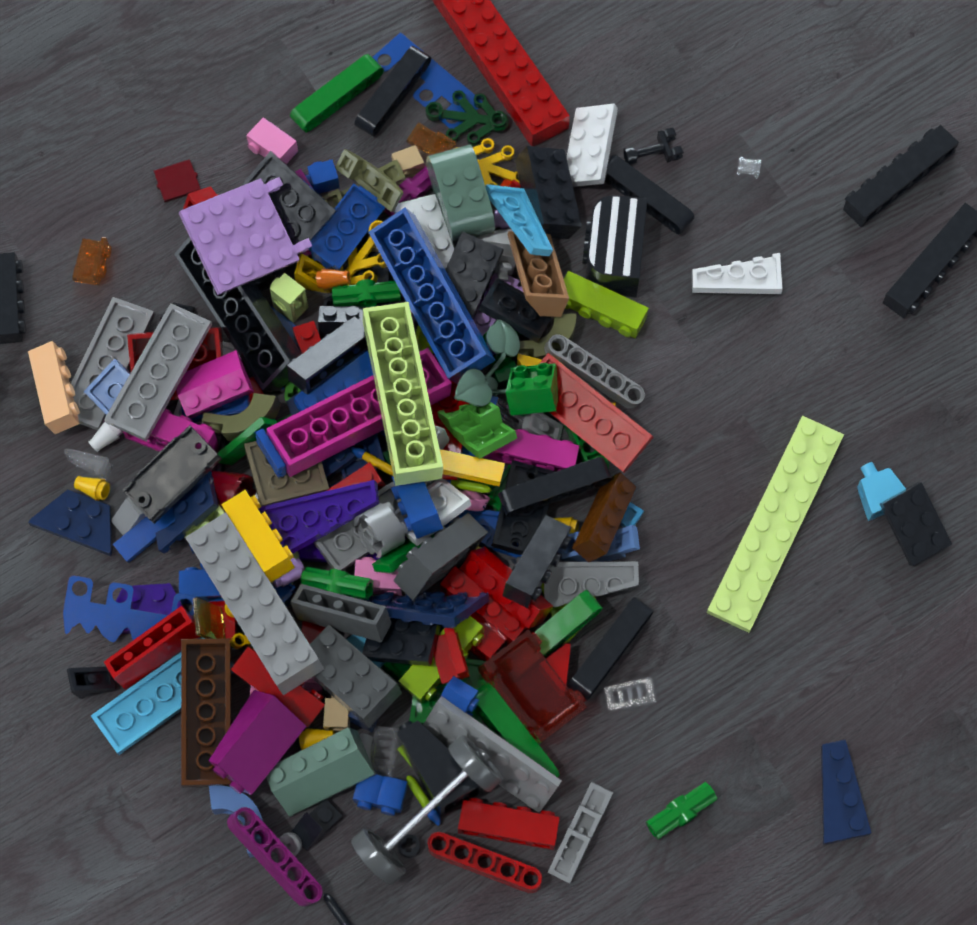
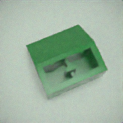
[505,363,558,416]

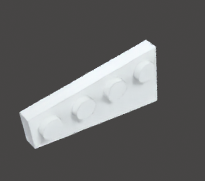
[692,253,782,294]

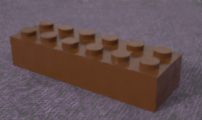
[181,638,231,788]

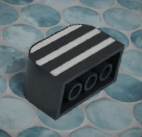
[582,195,647,298]

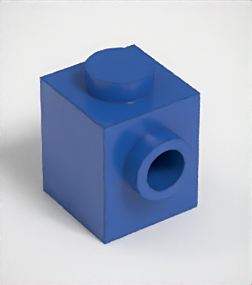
[305,159,340,194]

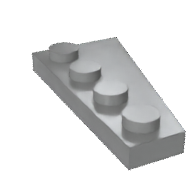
[544,561,639,608]

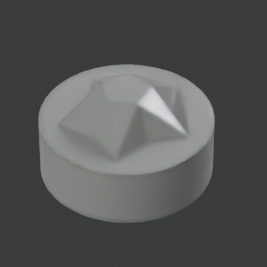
[279,832,302,856]

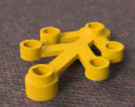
[454,138,520,186]
[330,220,387,292]

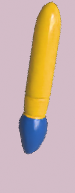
[351,447,393,476]

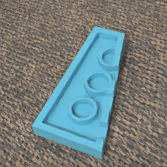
[485,184,553,256]

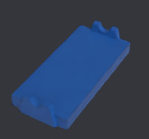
[309,183,385,270]

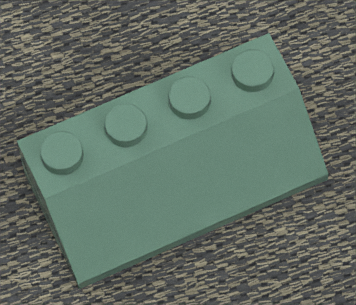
[266,727,376,817]

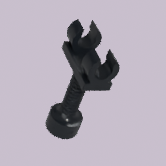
[623,128,684,165]

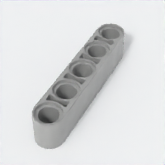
[544,334,645,409]

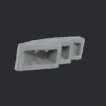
[548,782,614,883]

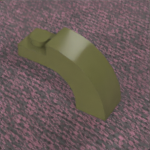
[512,313,576,360]
[202,393,281,441]

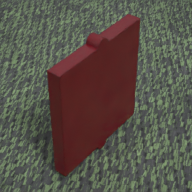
[154,159,200,203]

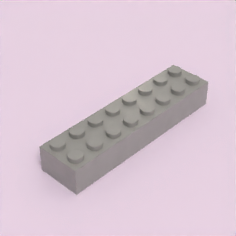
[185,512,324,695]

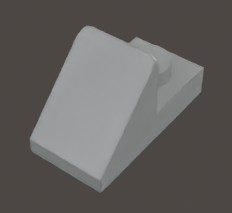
[522,413,563,440]

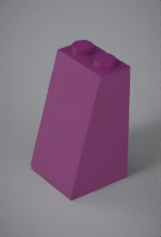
[209,690,306,795]

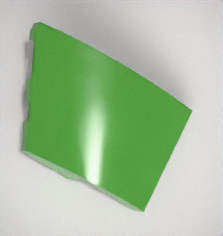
[437,402,517,459]

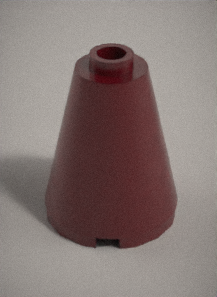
[211,470,256,512]

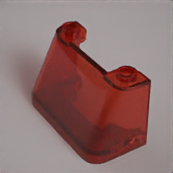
[477,629,587,744]

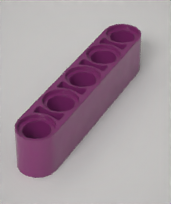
[227,807,323,907]

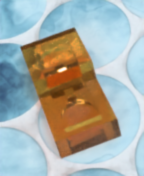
[406,122,456,155]

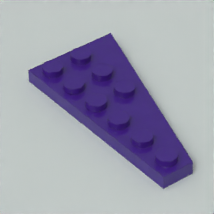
[258,480,379,554]

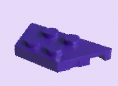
[116,583,183,634]

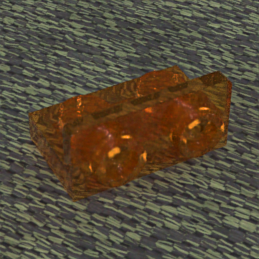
[72,237,112,286]

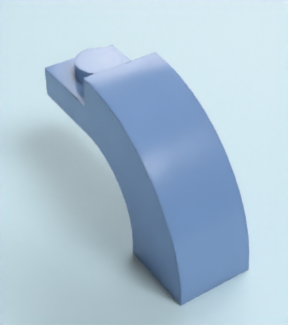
[560,525,640,562]
[209,785,264,857]

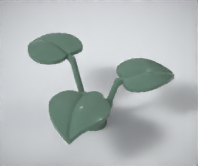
[454,320,525,417]

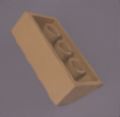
[507,231,569,317]

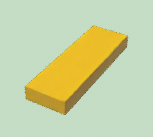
[440,449,505,487]

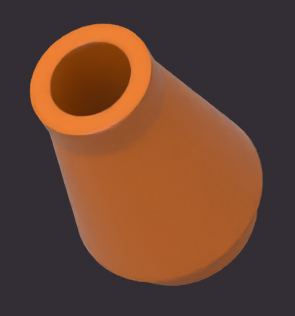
[316,268,350,290]

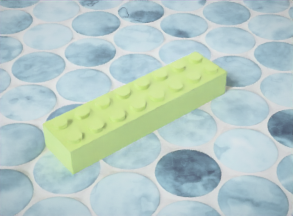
[363,302,443,486]

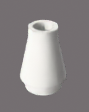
[88,422,123,452]

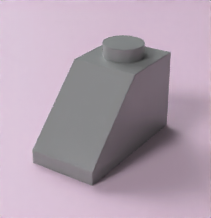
[111,497,146,535]

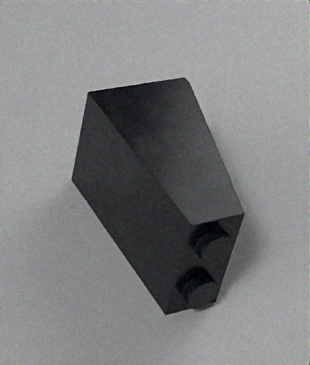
[397,720,483,817]

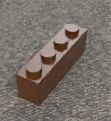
[572,472,636,562]

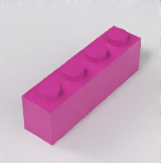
[483,429,580,471]

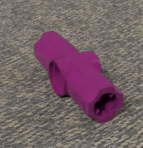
[384,166,432,217]

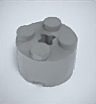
[354,502,408,558]

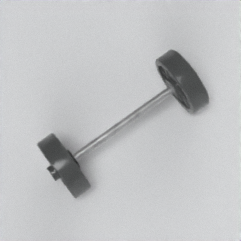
[351,735,503,885]

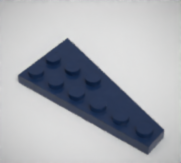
[356,592,489,628]

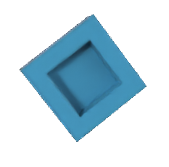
[620,502,644,527]

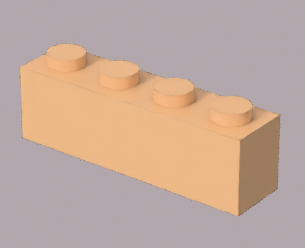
[28,341,80,434]

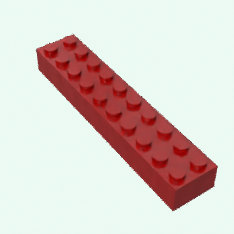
[432,0,570,146]

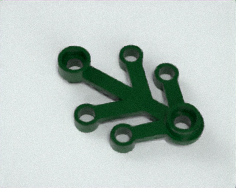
[426,90,509,146]

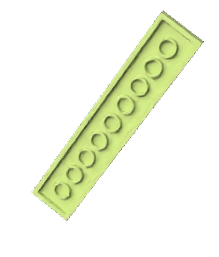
[707,416,844,633]

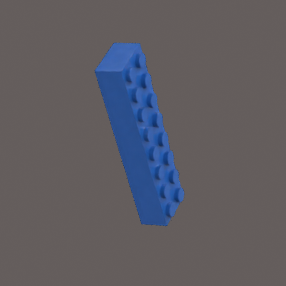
[369,207,495,385]

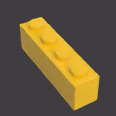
[221,490,295,583]

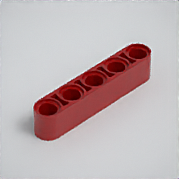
[428,832,542,893]

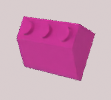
[176,350,254,419]

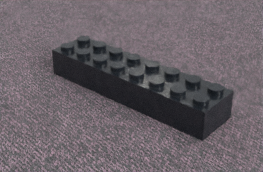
[174,236,302,391]

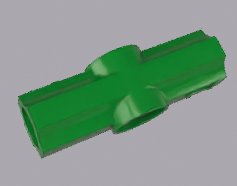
[332,279,401,307]
[301,567,374,600]
[646,782,718,840]

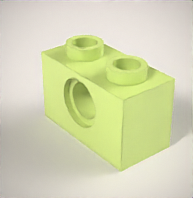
[270,273,308,323]

